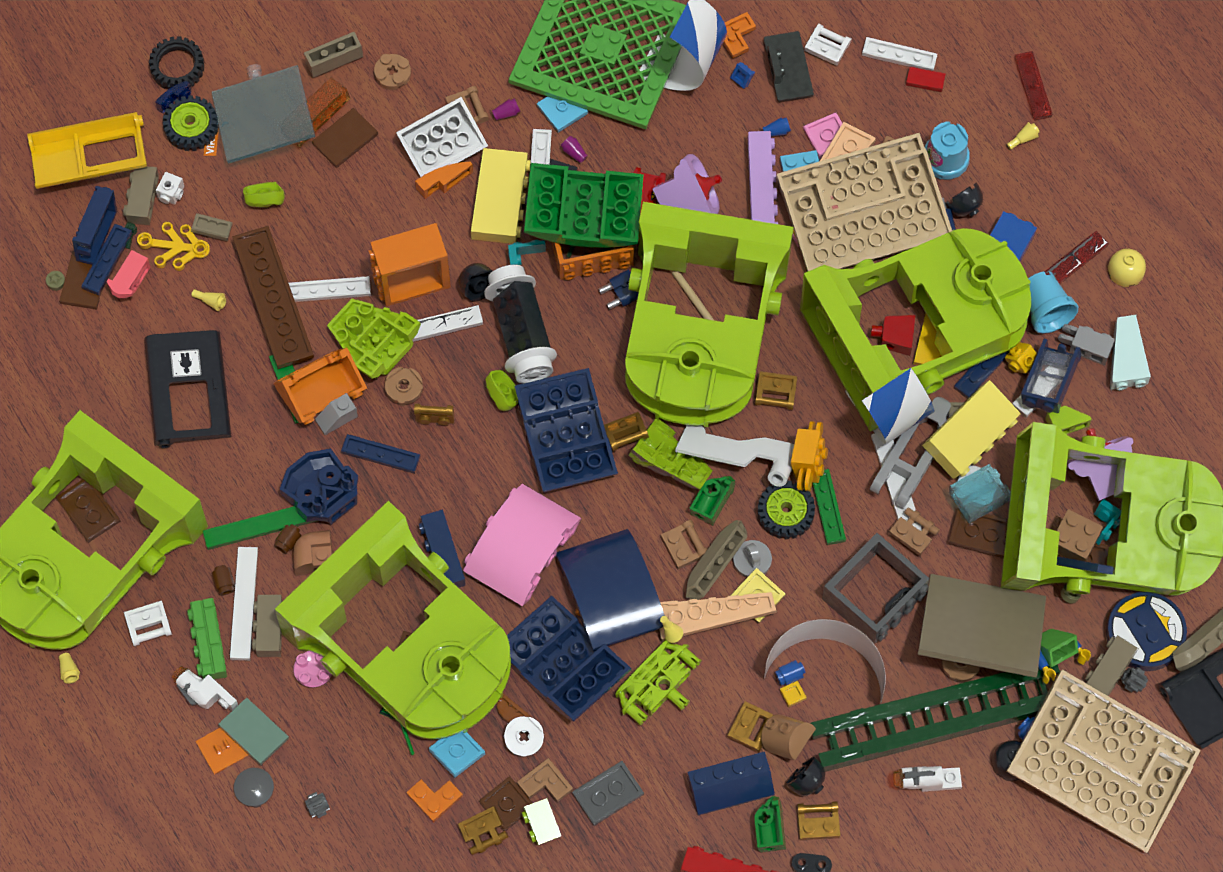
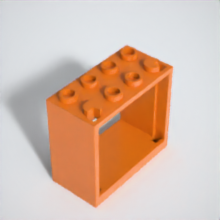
[369,223,451,307]
[551,241,634,280]

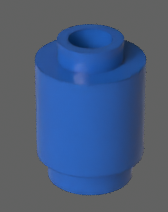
[775,660,806,686]

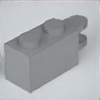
[1058,324,1115,366]

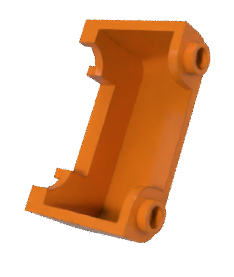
[273,347,367,425]

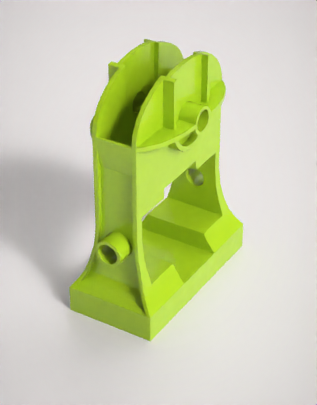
[625,202,793,427]
[800,228,1031,431]
[0,410,208,649]
[1001,422,1223,596]
[275,501,511,739]

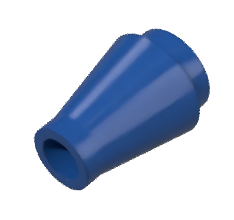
[762,117,791,136]

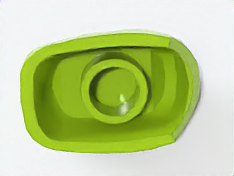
[243,182,285,208]
[485,370,518,411]

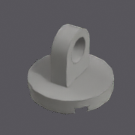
[733,540,772,577]

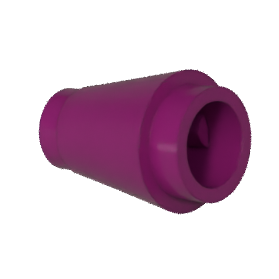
[492,98,521,121]
[561,136,588,163]

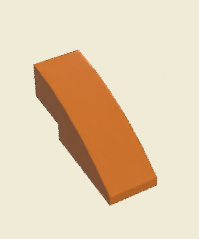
[415,162,473,199]

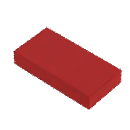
[906,67,946,92]

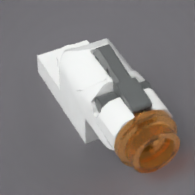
[172,666,238,711]
[893,766,962,792]

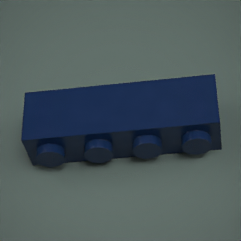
[418,509,466,588]

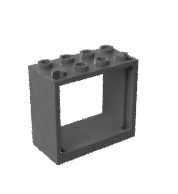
[822,533,930,645]

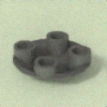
[234,768,274,808]

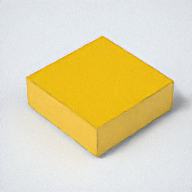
[780,681,807,708]

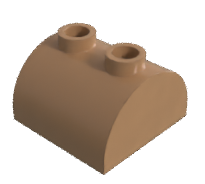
[762,714,816,761]

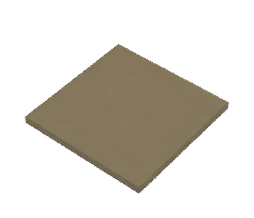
[918,574,1046,678]

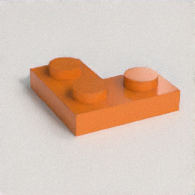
[723,12,756,58]
[406,779,463,823]

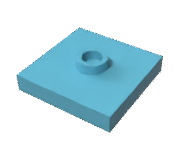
[537,96,588,133]
[429,732,485,778]

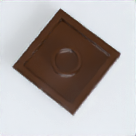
[479,776,533,831]

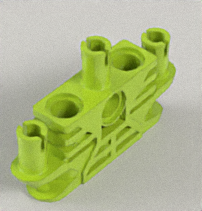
[615,640,702,725]

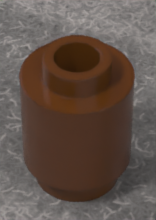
[274,524,301,554]
[211,565,235,596]

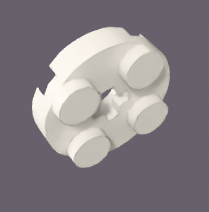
[504,717,544,757]

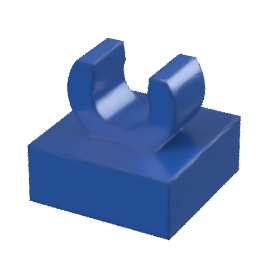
[730,62,755,88]

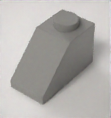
[315,393,358,435]

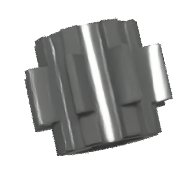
[1121,667,1148,692]
[305,792,330,818]

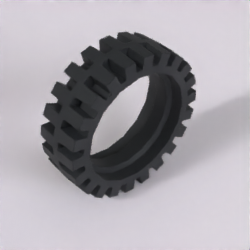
[149,36,204,92]

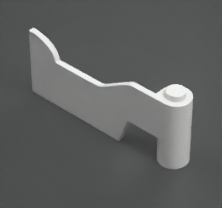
[675,425,794,486]

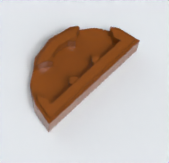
[497,693,532,723]

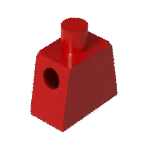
[871,315,915,356]

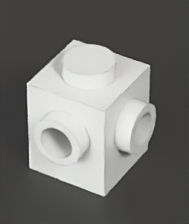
[156,172,184,205]

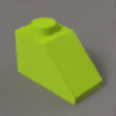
[1045,406,1092,434]

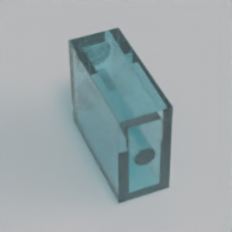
[948,464,1011,523]

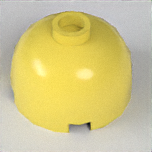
[1108,249,1146,287]

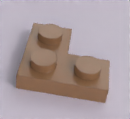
[517,758,573,802]

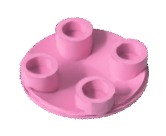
[294,651,332,687]

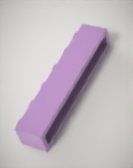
[748,131,778,224]

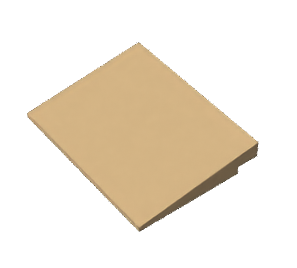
[776,133,952,272]
[1006,670,1201,853]

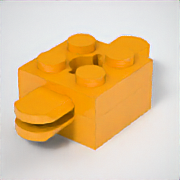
[791,421,828,491]

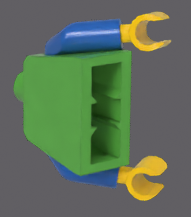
[1038,629,1091,684]

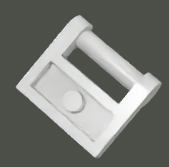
[804,24,852,66]
[124,601,172,646]

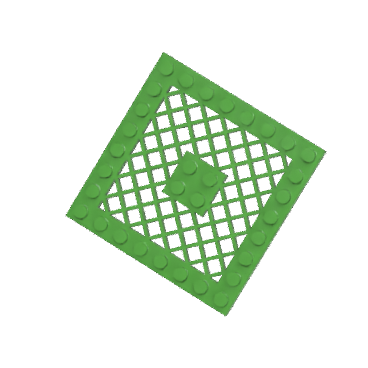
[509,0,686,129]

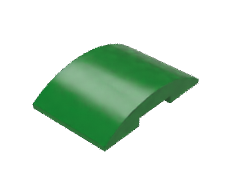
[524,163,644,247]

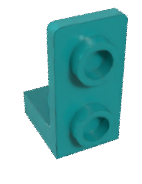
[508,240,546,265]
[1094,499,1121,545]

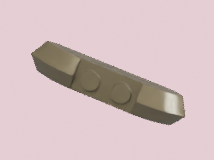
[686,520,748,600]
[1173,609,1223,671]

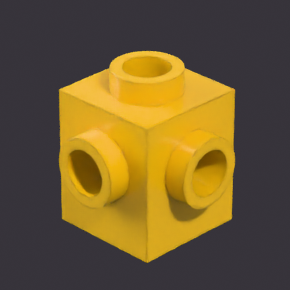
[1005,342,1037,374]

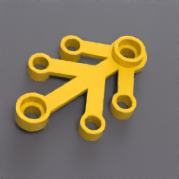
[137,222,210,271]

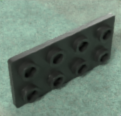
[764,31,814,102]

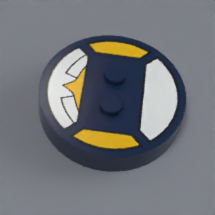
[1106,592,1187,671]

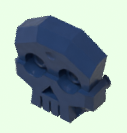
[280,448,358,525]

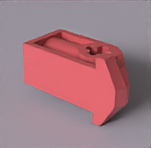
[107,250,151,298]

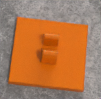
[196,728,249,775]

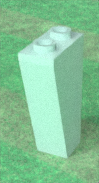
[1110,315,1151,390]

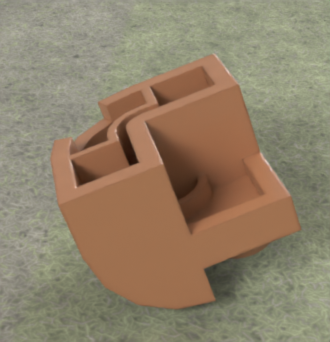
[293,530,333,576]

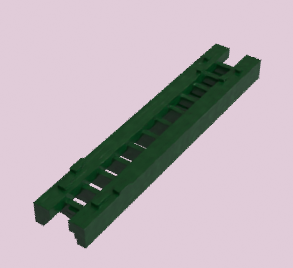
[810,665,1060,772]

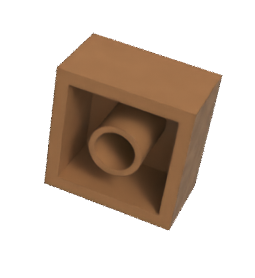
[1057,509,1103,561]

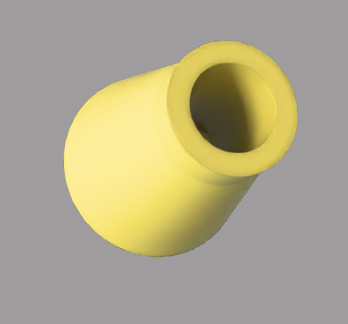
[59,653,80,683]

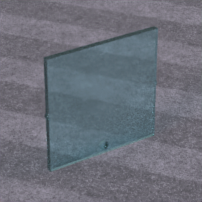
[212,65,315,164]

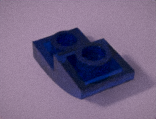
[155,81,191,114]

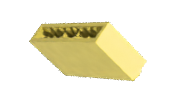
[471,148,531,244]
[922,380,1021,479]

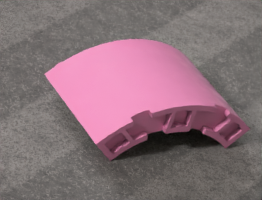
[463,484,581,606]

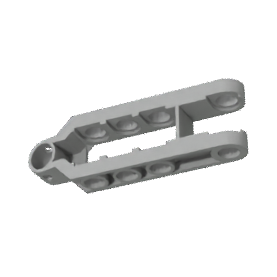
[870,397,951,508]

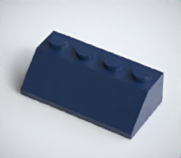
[687,751,775,816]

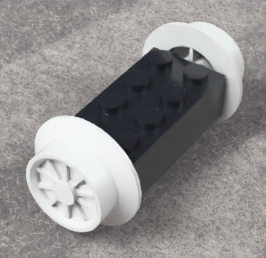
[484,265,557,383]

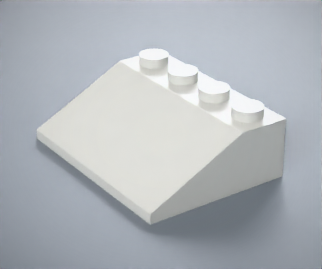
[396,97,488,177]

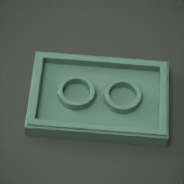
[218,698,289,766]

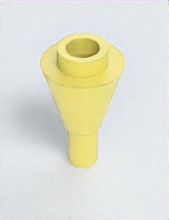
[1007,122,1039,150]
[192,290,226,311]
[660,616,683,643]

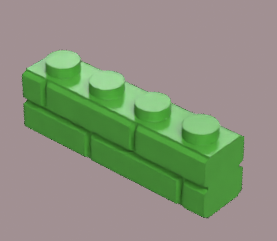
[187,598,227,680]

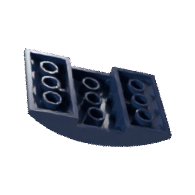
[515,368,618,493]
[556,529,665,651]
[507,596,632,722]

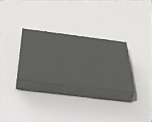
[572,761,644,826]

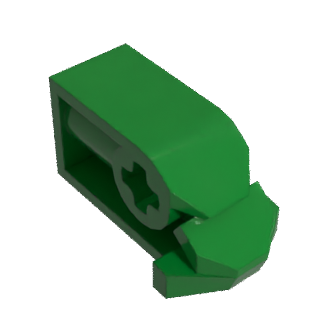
[689,476,735,526]
[754,796,786,853]

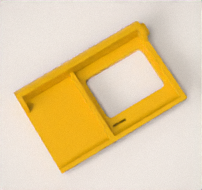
[27,112,147,189]

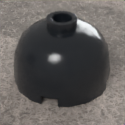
[945,182,984,217]
[458,263,493,301]
[992,740,1021,781]
[786,756,826,796]

